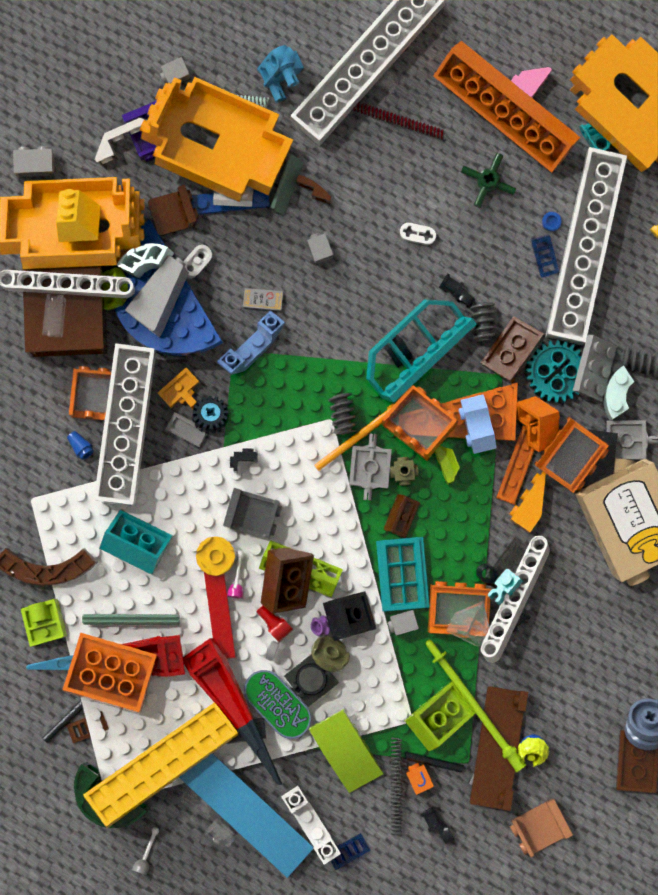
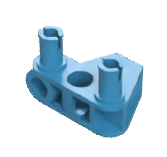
[257,45,304,103]

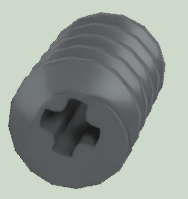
[471,302,496,343]
[622,345,658,378]
[329,393,358,435]

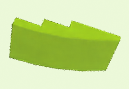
[309,709,384,793]

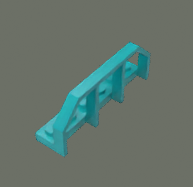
[366,299,477,403]

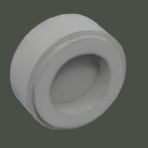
[265,641,280,661]

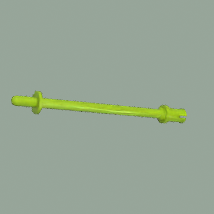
[426,640,526,772]

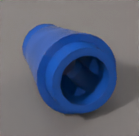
[67,431,94,460]

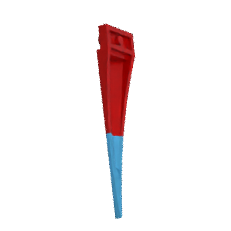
[26,635,185,677]

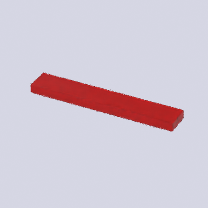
[204,572,236,659]

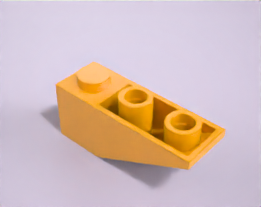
[509,472,546,533]

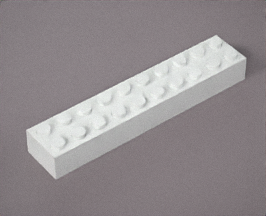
[290,0,445,146]
[546,147,627,346]

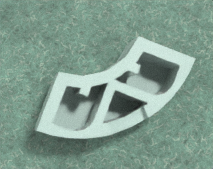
[117,243,174,279]
[604,365,634,421]

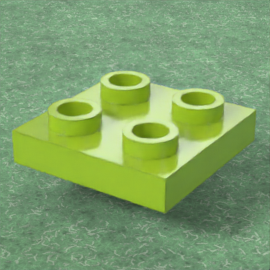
[21,598,67,647]

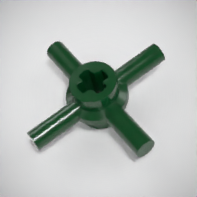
[461,153,517,208]

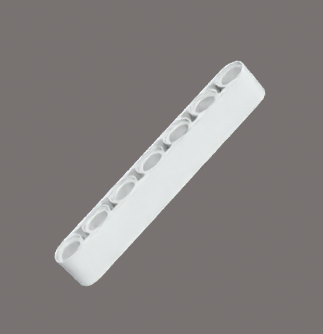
[0,270,135,298]
[481,536,550,663]

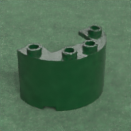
[74,762,150,828]

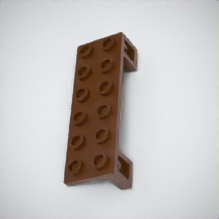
[470,686,529,811]

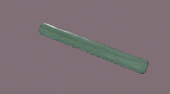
[82,614,180,625]

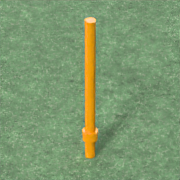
[314,400,411,471]

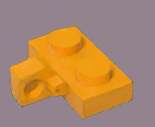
[158,367,200,409]

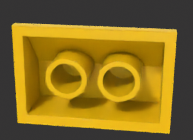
[56,189,101,242]

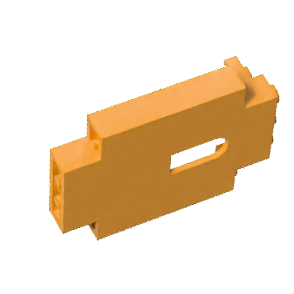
[570,34,658,172]
[140,77,293,202]
[0,177,145,269]

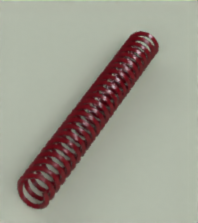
[353,101,445,140]

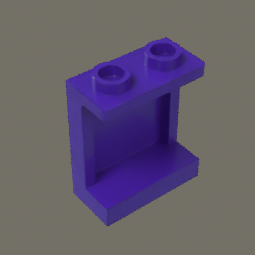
[122,101,157,161]

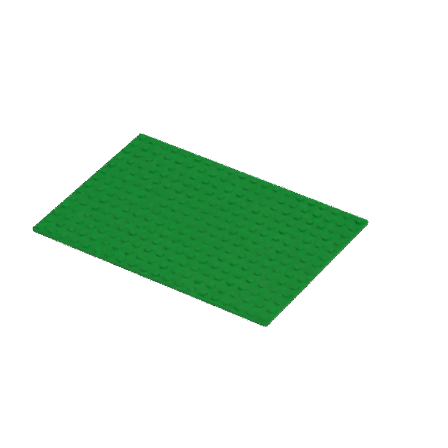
[224,351,502,763]

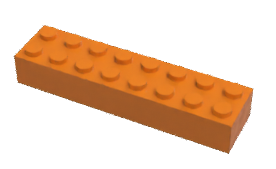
[433,41,581,173]

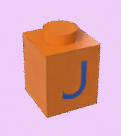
[406,763,434,795]

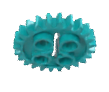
[525,340,582,403]

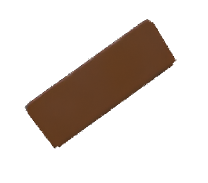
[384,494,420,538]

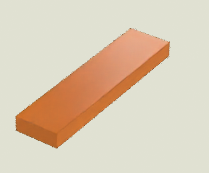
[496,425,535,505]

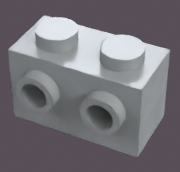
[13,146,55,177]

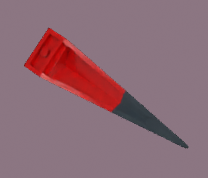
[183,638,282,785]

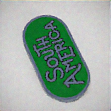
[244,670,311,739]

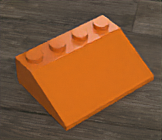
[63,633,157,714]

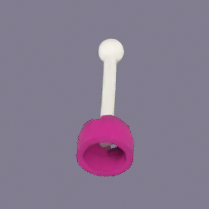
[227,551,244,598]

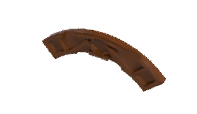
[0,548,98,585]

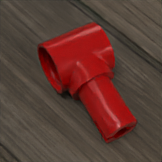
[256,605,294,643]

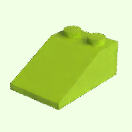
[404,681,475,751]

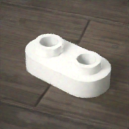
[183,245,212,278]

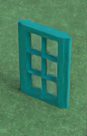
[376,537,429,612]

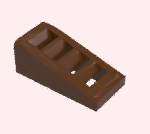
[66,711,109,744]

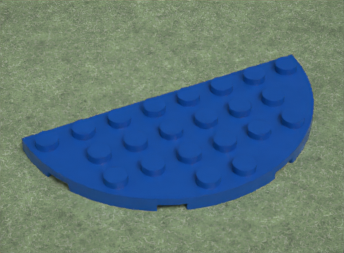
[114,220,223,356]

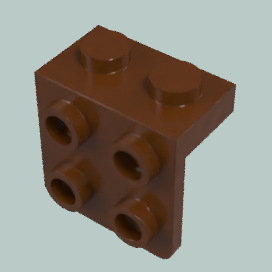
[148,185,198,236]

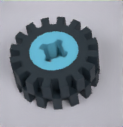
[192,396,228,434]

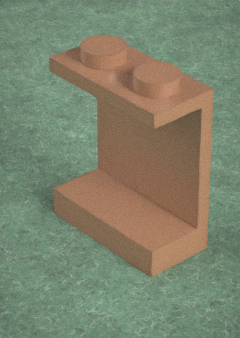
[510,798,573,857]

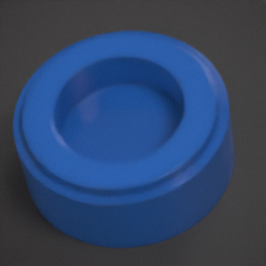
[542,212,562,232]

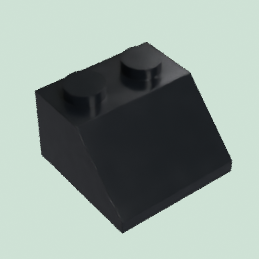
[323,591,376,641]

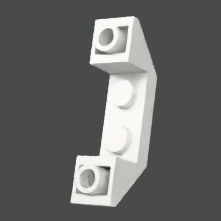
[95,118,147,164]
[281,786,341,864]

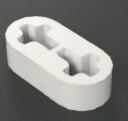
[400,223,436,245]

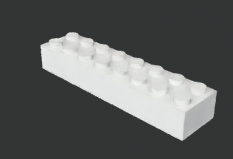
[94,344,156,506]

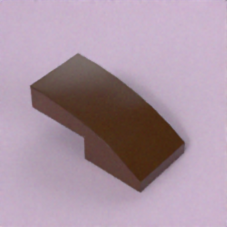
[296,174,331,204]

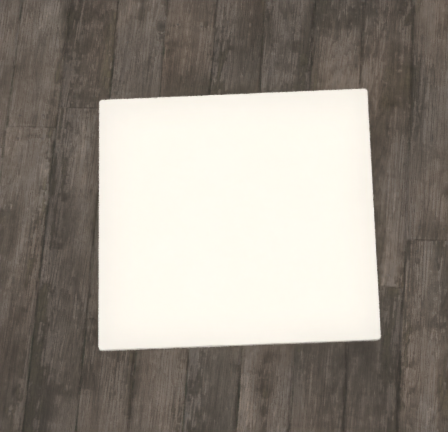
[31,419,411,789]

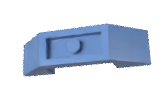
[217,310,285,375]

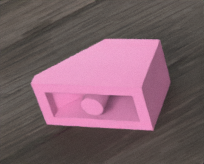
[511,67,552,98]

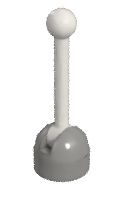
[132,827,159,875]

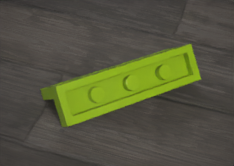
[259,540,343,598]

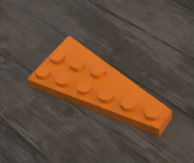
[398,382,518,441]

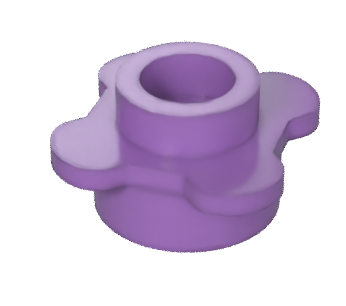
[311,615,330,636]

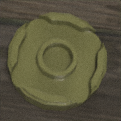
[311,636,350,672]

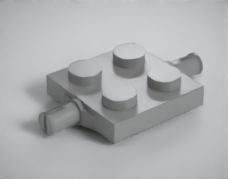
[606,420,658,460]
[349,434,392,501]

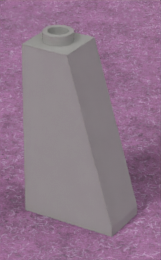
[125,255,189,337]

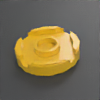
[196,536,235,576]

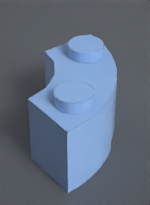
[459,395,497,454]

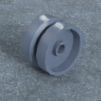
[624,699,658,750]

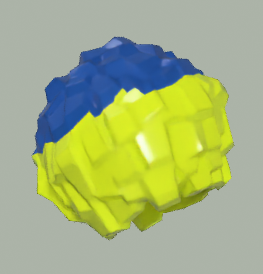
[518,734,549,767]

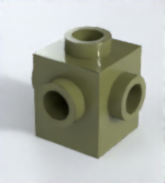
[390,457,418,486]

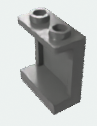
[223,488,282,539]

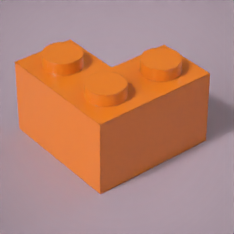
[516,396,560,452]

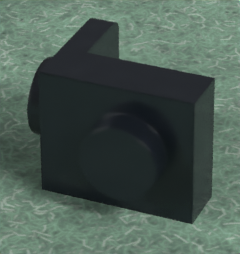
[383,335,413,368]
[230,448,258,473]

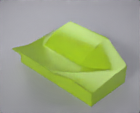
[103,267,128,310]
[435,445,460,485]

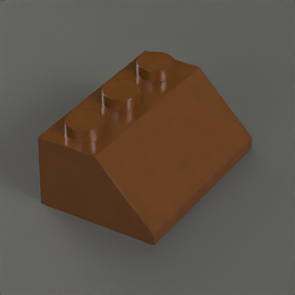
[260,547,314,614]

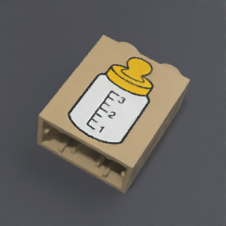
[575,459,658,586]

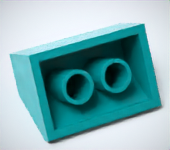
[99,510,173,575]

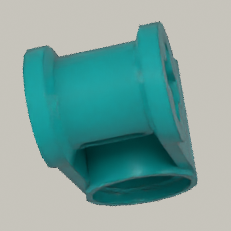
[579,123,610,151]

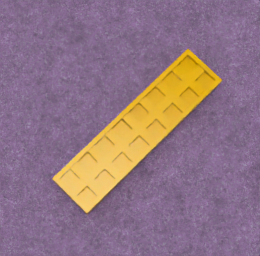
[83,702,238,828]

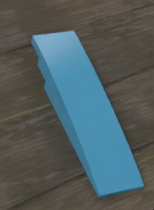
[179,753,314,878]

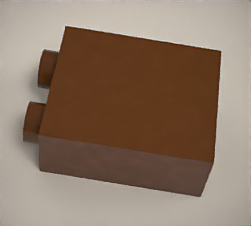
[22,266,107,357]

